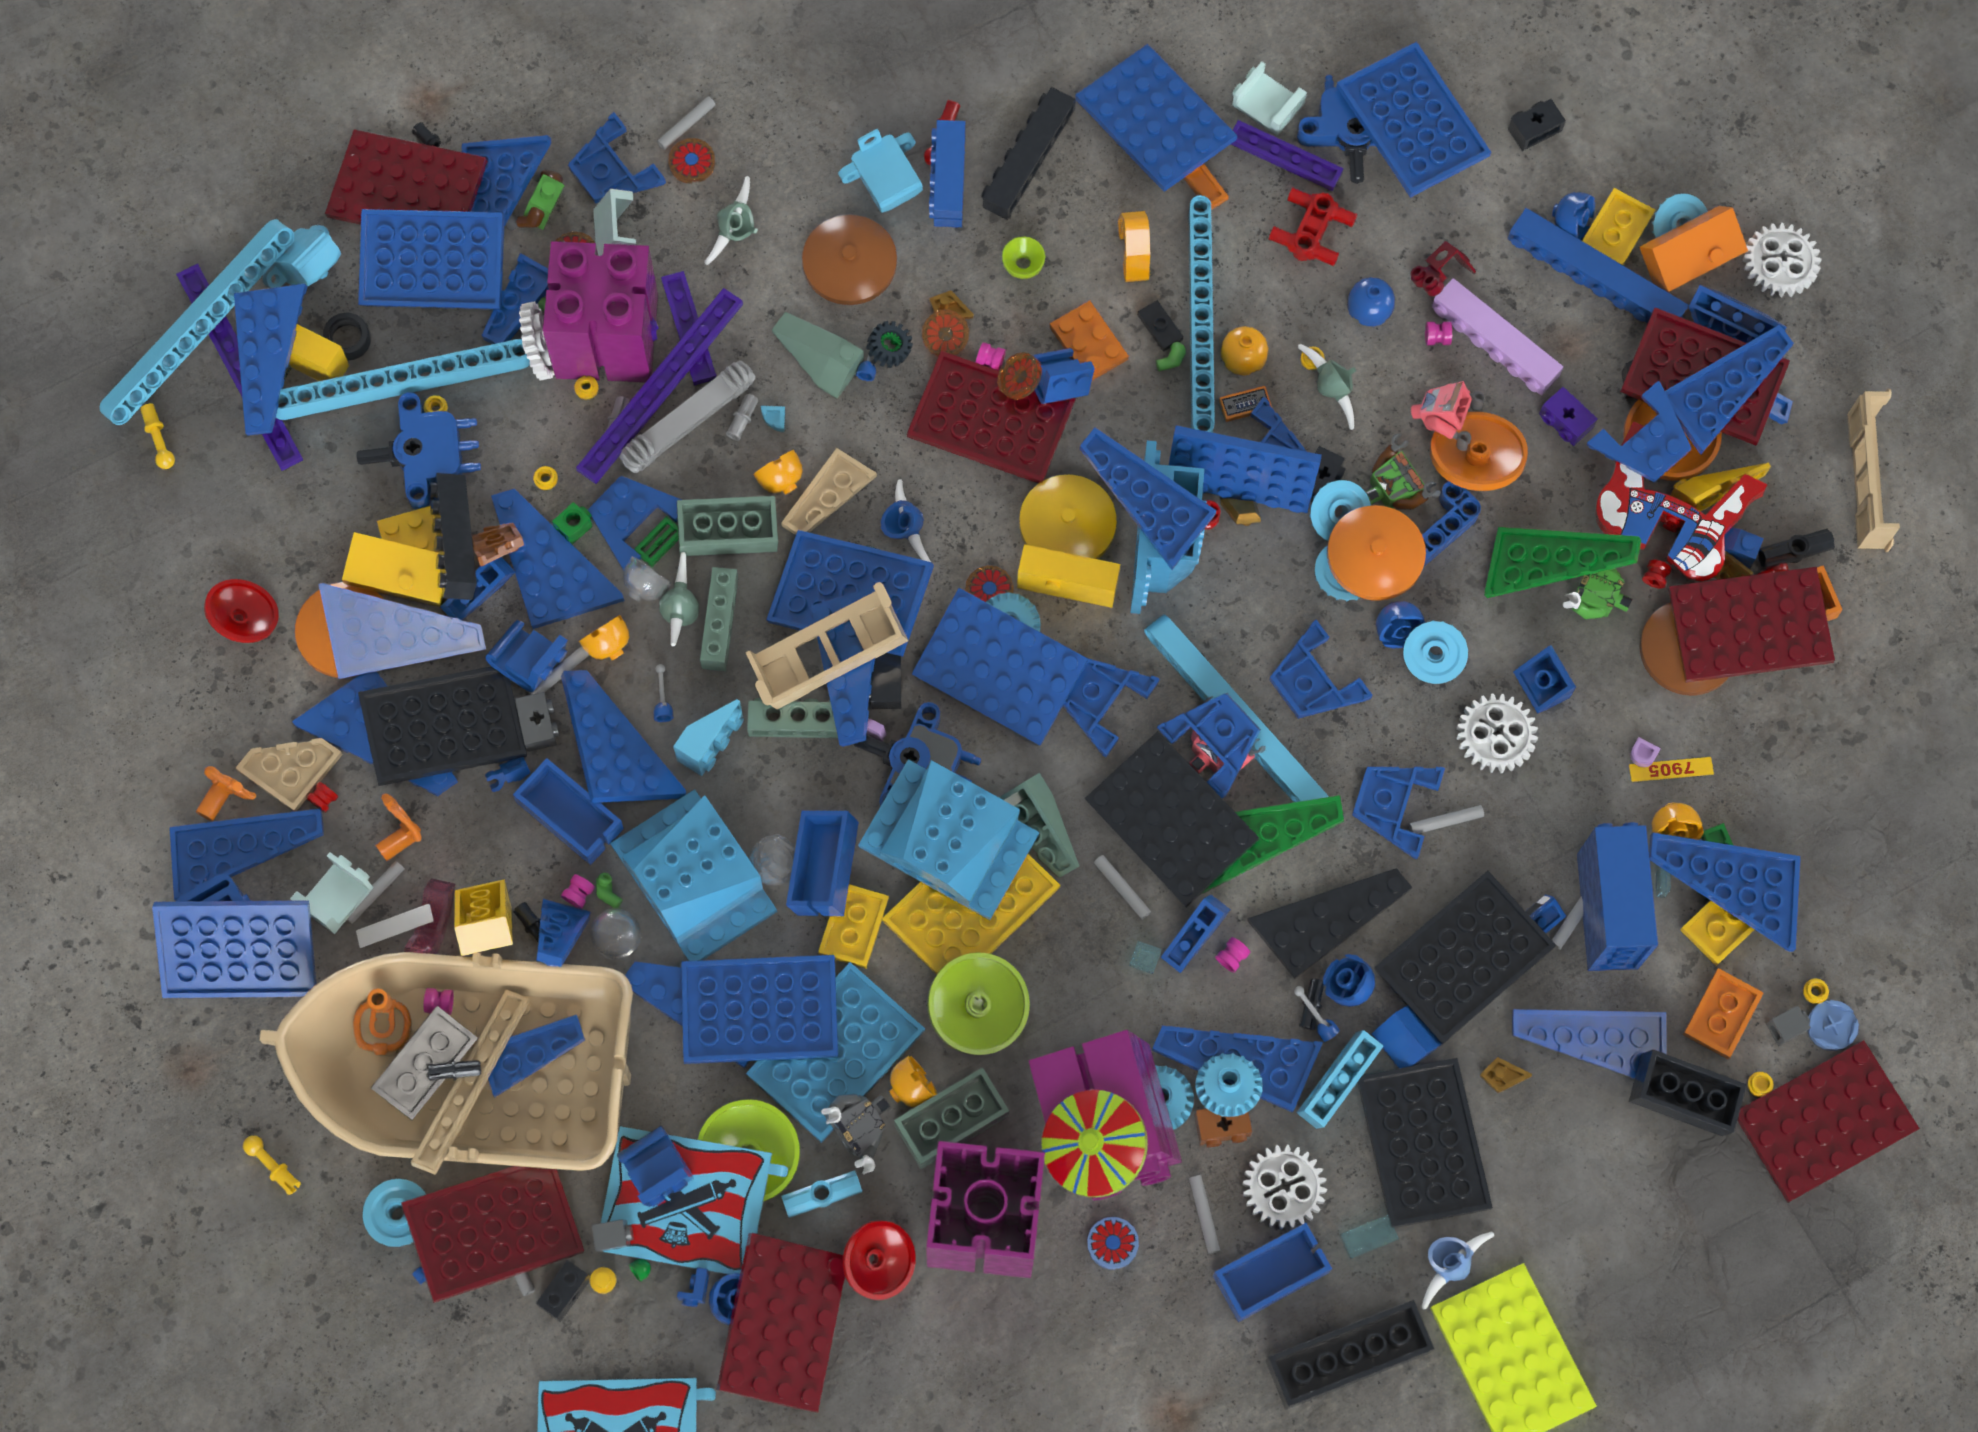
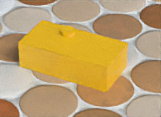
[288,324,349,381]
[342,532,443,607]
[1017,544,1121,608]
[454,879,513,956]

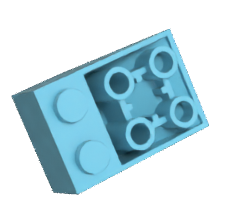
[673,699,744,776]

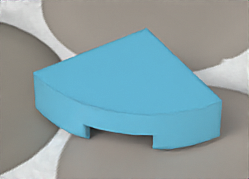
[761,406,785,432]

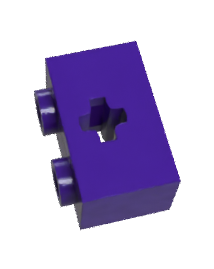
[1539,387,1598,446]

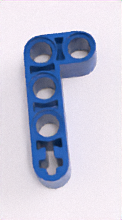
[1422,481,1481,568]

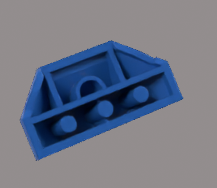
[1689,285,1787,343]

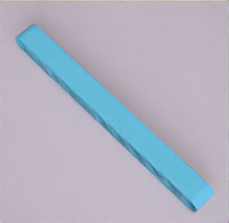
[1188,195,1215,433]
[100,220,294,425]
[276,339,530,420]
[1144,614,1329,802]

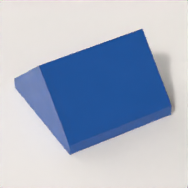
[1513,645,1576,713]
[1371,1006,1442,1069]

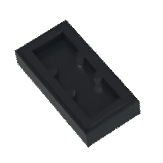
[1137,300,1184,352]

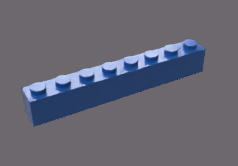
[1508,208,1689,323]

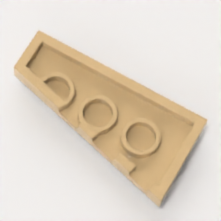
[781,448,877,535]

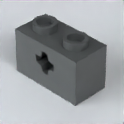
[515,692,560,752]

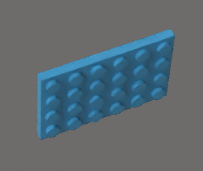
[746,962,925,1143]

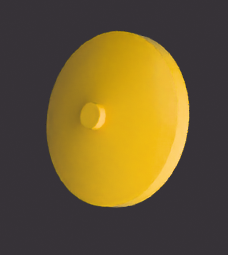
[1019,475,1117,559]

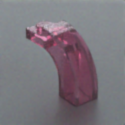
[404,878,455,954]

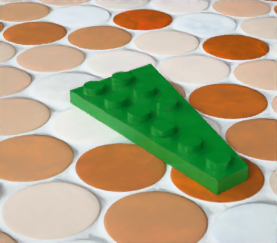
[1484,527,1641,598]
[1203,795,1344,894]

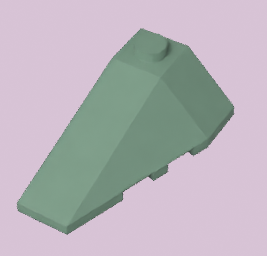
[772,312,864,399]
[999,773,1079,878]

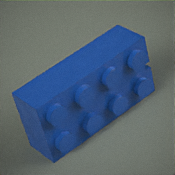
[929,120,965,227]
[513,758,624,865]
[786,811,859,916]
[1213,1223,1332,1322]

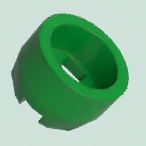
[629,1258,651,1282]

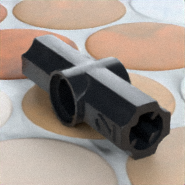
[1758,528,1835,570]

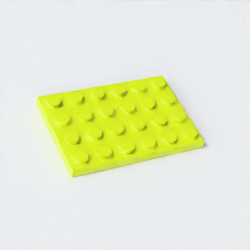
[1430,1263,1597,1432]

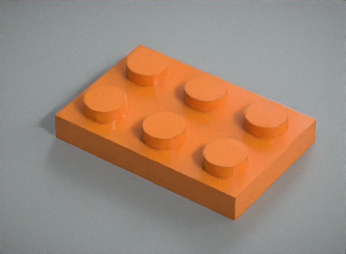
[1050,301,1129,381]
[1683,968,1764,1059]

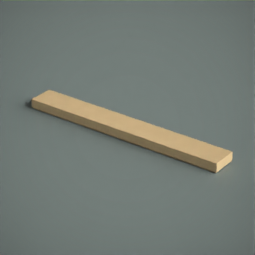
[411,990,529,1175]

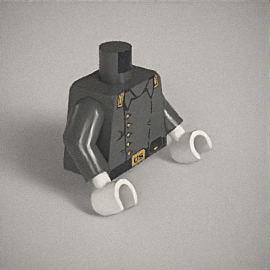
[822,1094,890,1174]

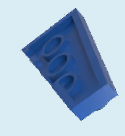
[482,253,549,344]
[536,899,591,967]
[488,1014,585,1098]

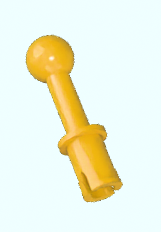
[140,403,175,469]
[243,1135,301,1195]

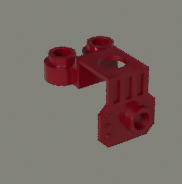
[1411,241,1476,297]

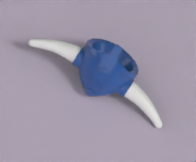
[881,479,931,562]

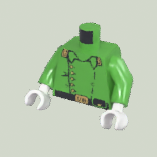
[1563,568,1633,619]

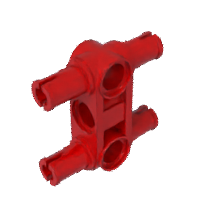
[1269,187,1358,267]

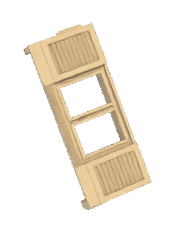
[1848,389,1900,552]
[746,582,908,710]

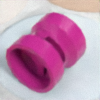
[1425,322,1452,345]
[976,342,1006,371]
[561,874,595,909]
[1215,937,1251,973]
[423,988,454,1015]

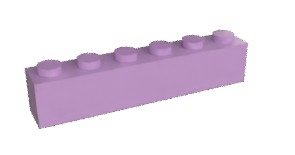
[1432,278,1563,396]

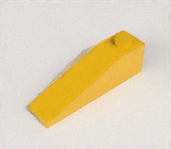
[1670,463,1771,512]

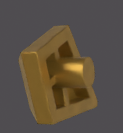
[929,290,974,319]
[1220,498,1261,526]
[1715,551,1753,580]
[1480,1057,1532,1093]

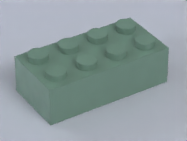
[677,496,778,556]
[894,1067,1009,1169]

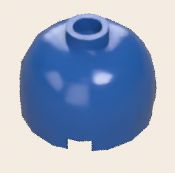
[1552,192,1595,241]
[1347,277,1395,327]
[1375,601,1425,649]
[1323,954,1375,1007]
[708,1273,740,1326]

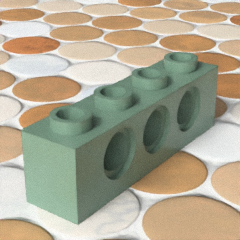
[700,567,739,671]
[747,698,838,738]

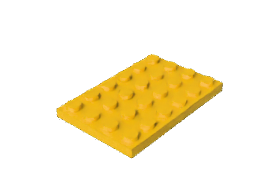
[882,854,1061,975]

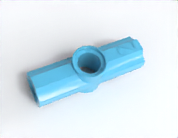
[781,1170,862,1218]

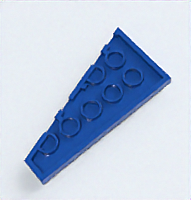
[234,284,308,436]
[1665,325,1794,455]
[811,587,875,747]
[170,808,324,901]
[1152,1026,1323,1113]

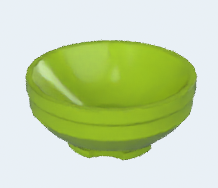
[1002,237,1045,279]

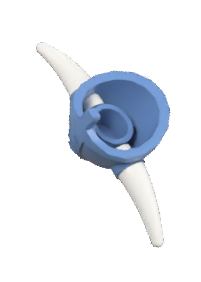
[1421,1232,1494,1309]

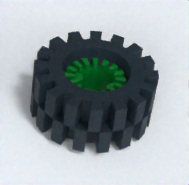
[866,321,913,368]

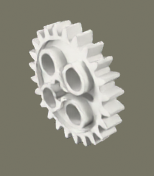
[1742,223,1821,297]
[519,302,555,380]
[1456,694,1538,773]
[1242,1145,1327,1230]

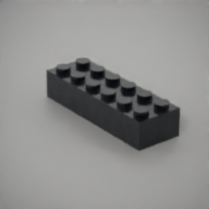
[1265,1300,1434,1410]

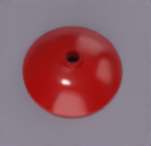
[204,579,279,643]
[843,1220,916,1300]

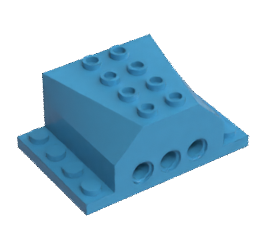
[1130,440,1207,614]
[858,759,1040,920]
[610,789,777,961]

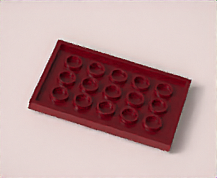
[325,129,488,225]
[1620,307,1790,446]
[907,351,1076,484]
[1668,567,1835,683]
[1737,1040,1920,1203]
[401,1166,585,1303]
[716,1233,845,1413]

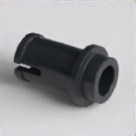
[412,122,441,147]

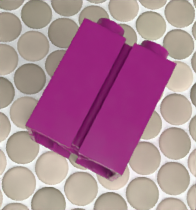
[543,241,658,383]
[1028,1030,1182,1201]
[926,1141,1045,1278]

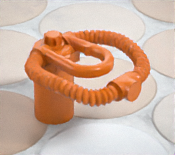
[196,766,256,822]
[375,794,422,862]
[353,989,412,1056]

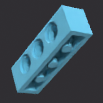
[1296,1030,1383,1129]

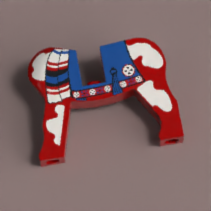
[1595,421,1768,581]

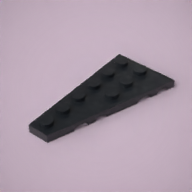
[1247,868,1412,979]

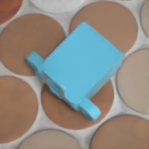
[838,129,923,213]
[263,219,341,288]

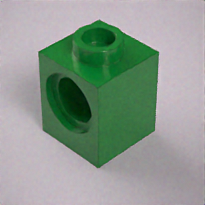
[552,502,593,545]

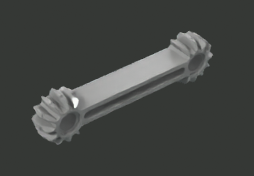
[620,360,756,473]

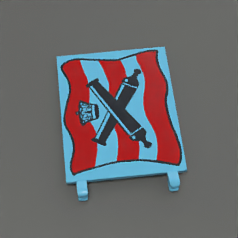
[601,1126,788,1274]
[538,1378,716,1432]

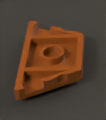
[472,523,524,567]

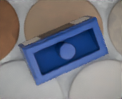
[1526,894,1566,933]

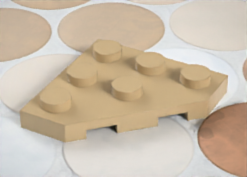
[235,738,343,812]

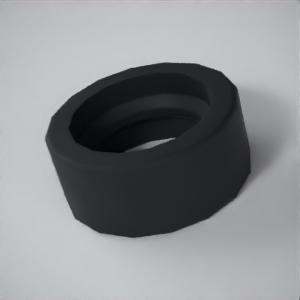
[323,312,371,361]

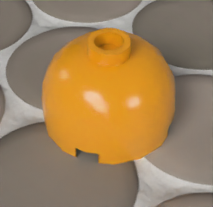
[1220,326,1269,376]
[753,450,803,495]
[579,615,629,661]
[1652,803,1704,840]
[889,1056,937,1108]

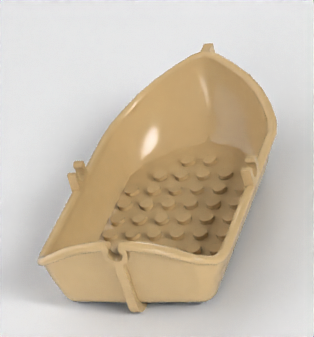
[260,952,633,1171]

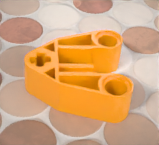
[1118,211,1150,282]

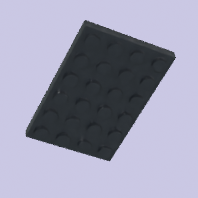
[358,666,527,786]
[1084,731,1260,907]
[1374,871,1557,1045]
[1357,1058,1493,1229]

